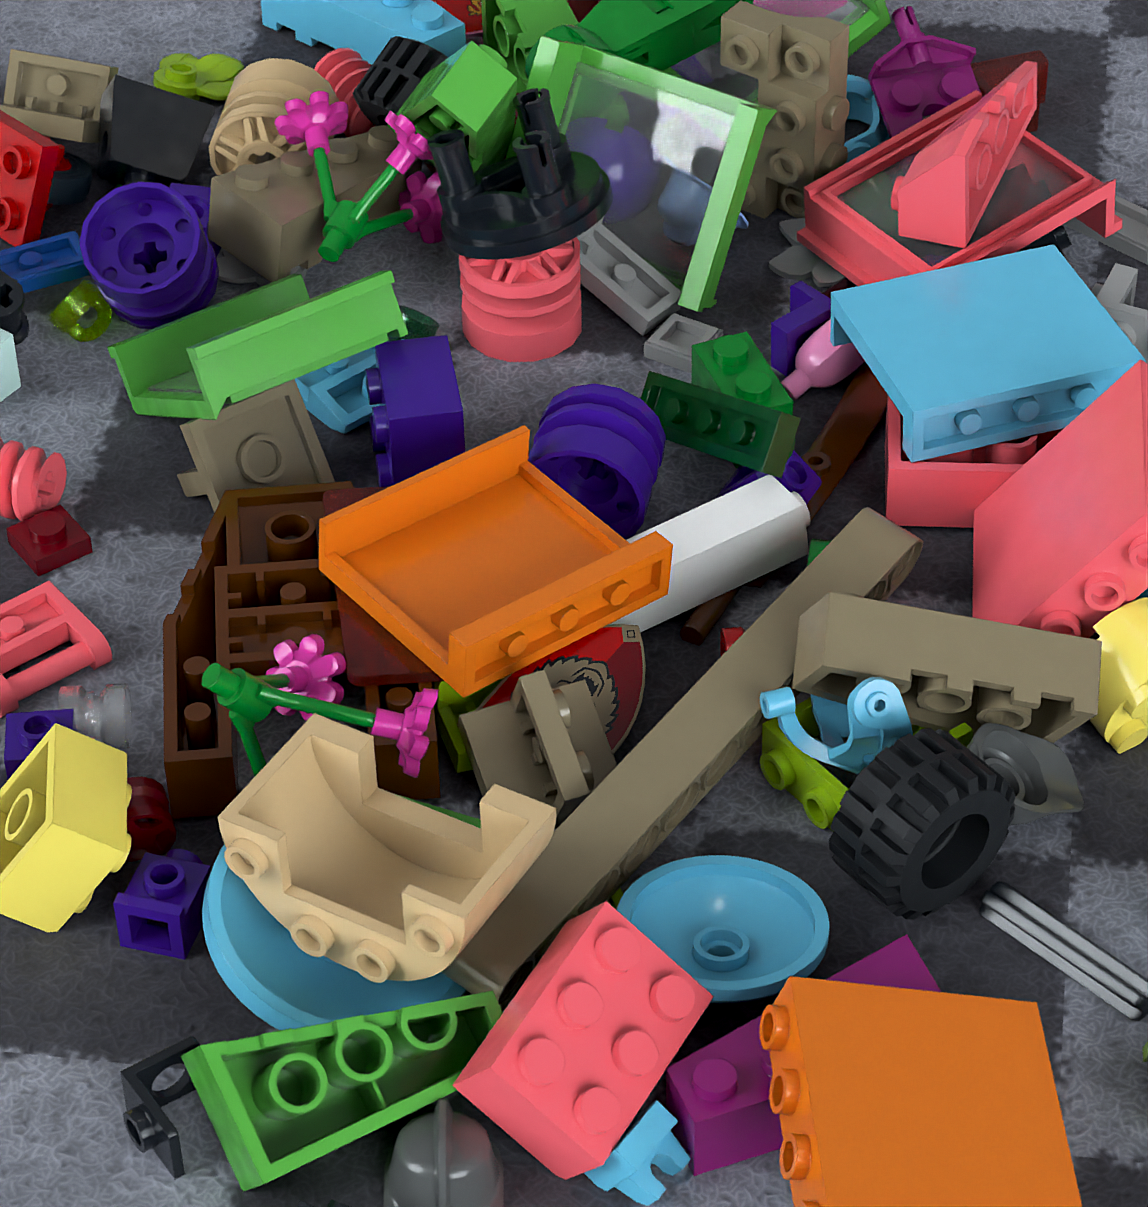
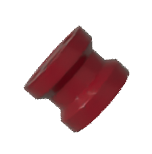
[126,776,176,862]

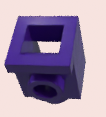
[113,849,211,960]

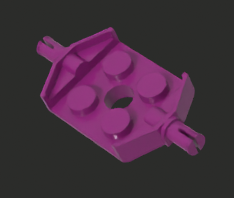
[868,6,983,176]

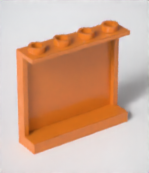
[319,425,673,698]
[759,976,1082,1207]

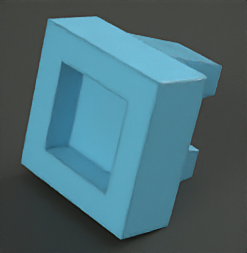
[584,1100,691,1206]

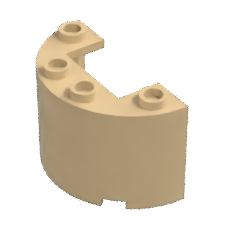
[217,713,557,983]

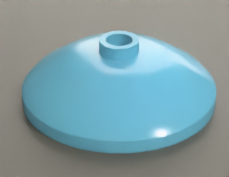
[617,855,829,1004]

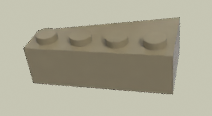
[208,125,422,283]

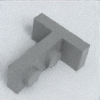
[577,215,681,336]

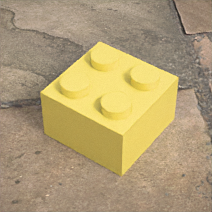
[0,723,132,932]

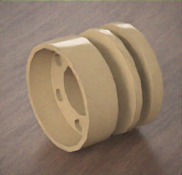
[209,58,339,176]

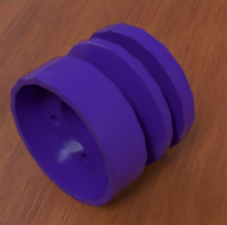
[79,182,219,329]
[528,384,666,540]

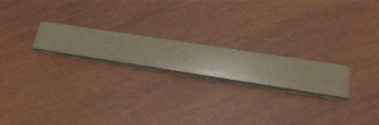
[441,507,923,1011]

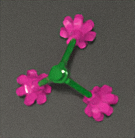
[274,91,443,262]
[202,634,438,778]

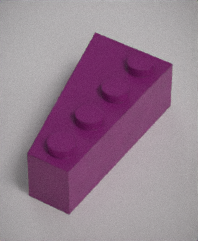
[666,934,941,1176]

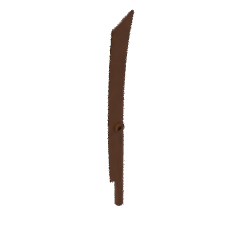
[680,362,888,646]

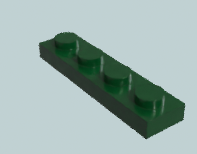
[640,371,801,478]

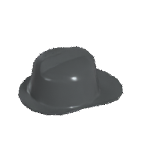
[383,1099,504,1207]

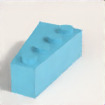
[260,0,466,64]

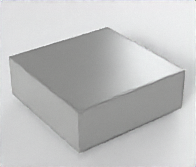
[644,313,723,373]

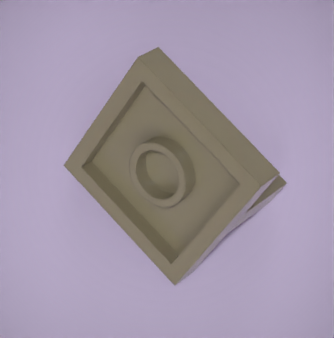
[0,49,119,143]
[177,379,335,513]
[457,670,617,828]

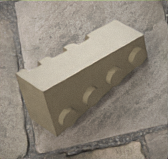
[792,592,1102,743]

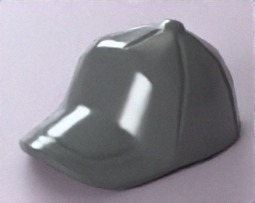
[967,723,1084,826]

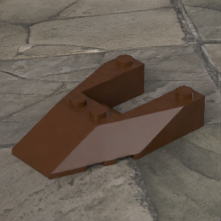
[163,481,441,819]

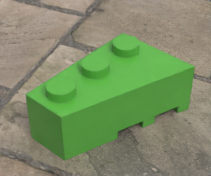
[387,41,517,173]

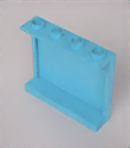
[830,244,1146,463]

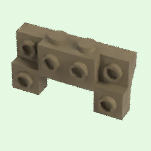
[719,0,850,219]

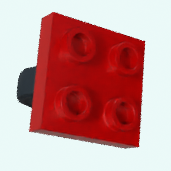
[0,110,92,247]

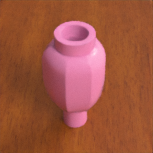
[781,319,865,401]

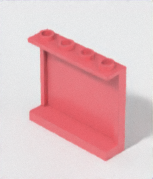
[972,359,1148,638]

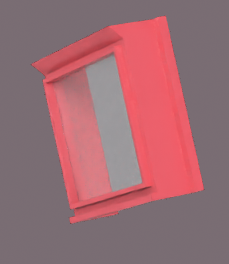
[797,90,1123,286]

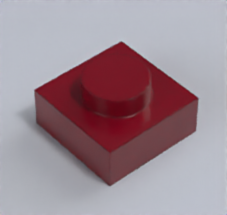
[6,504,93,577]

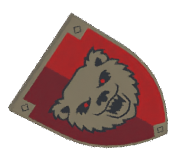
[475,624,646,755]

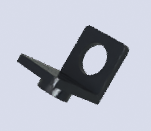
[120,1036,200,1179]

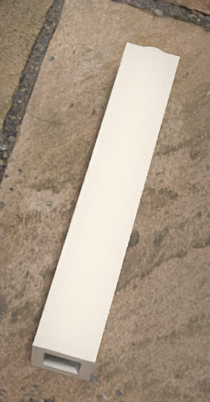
[501,474,811,681]

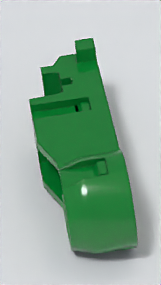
[525,0,753,123]

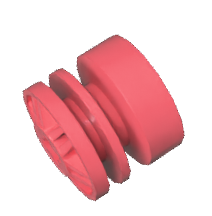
[459,237,582,362]

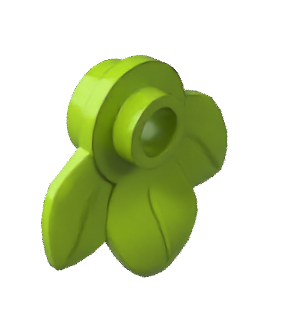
[153,53,244,101]

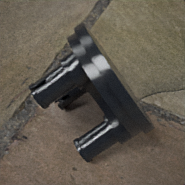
[427,88,613,260]

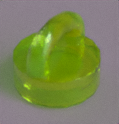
[49,279,112,342]

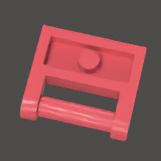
[0,581,112,718]

